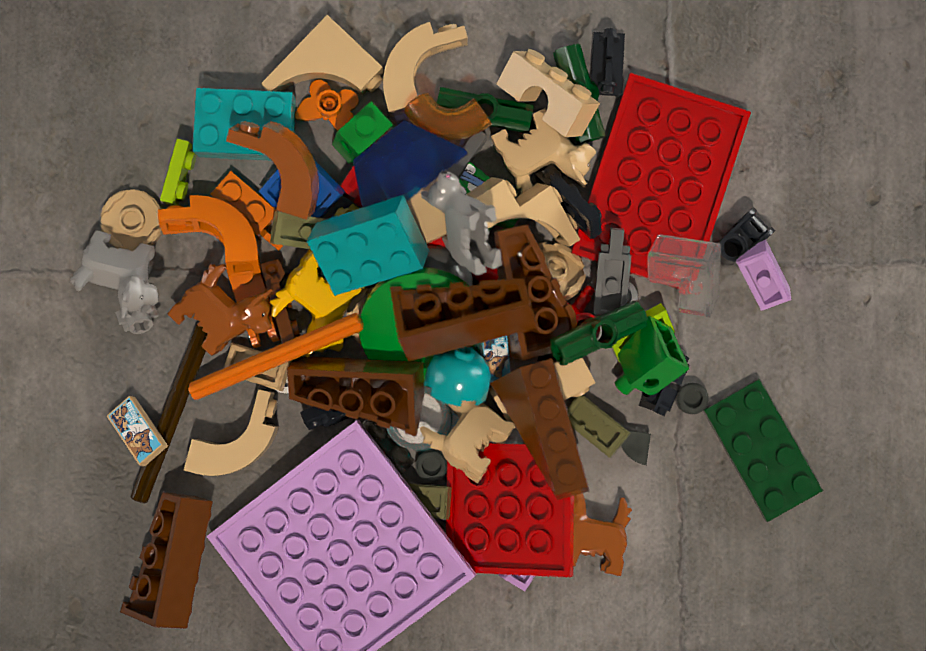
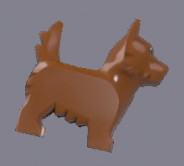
[168,264,273,356]
[573,493,632,576]

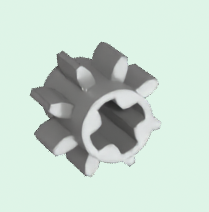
[115,305,158,334]

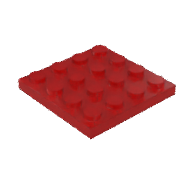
[446,443,574,577]

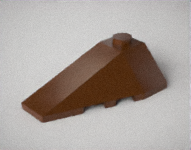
[495,225,578,360]

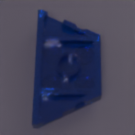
[353,120,468,208]

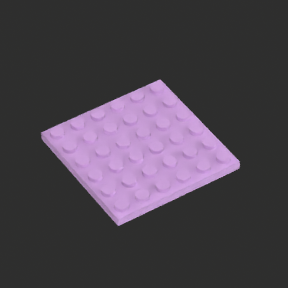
[206,419,476,651]

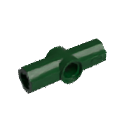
[553,44,605,144]
[435,87,534,133]
[550,300,648,366]

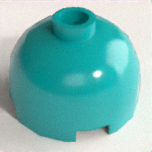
[423,346,491,406]

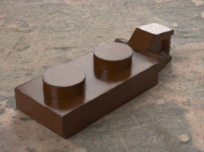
[260,259,301,343]

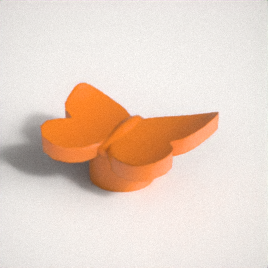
[295,80,359,131]

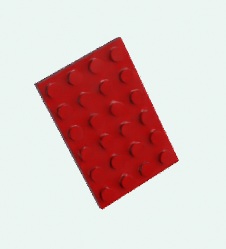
[571,73,751,293]

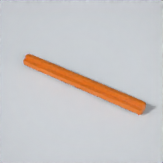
[188,313,363,400]

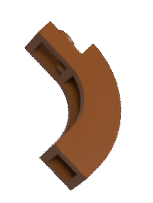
[226,121,319,220]

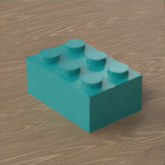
[193,88,296,161]
[307,195,429,296]

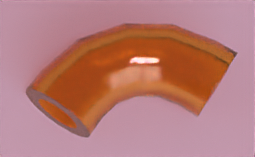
[404,93,492,141]

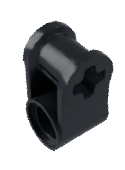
[713,207,775,265]

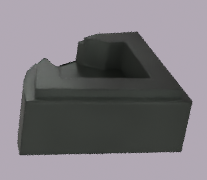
[621,431,651,466]

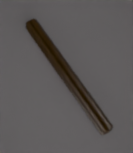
[130,323,208,504]

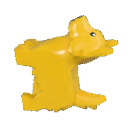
[270,249,362,358]

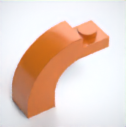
[158,195,261,276]

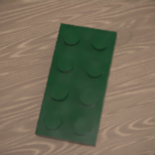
[703,379,823,522]

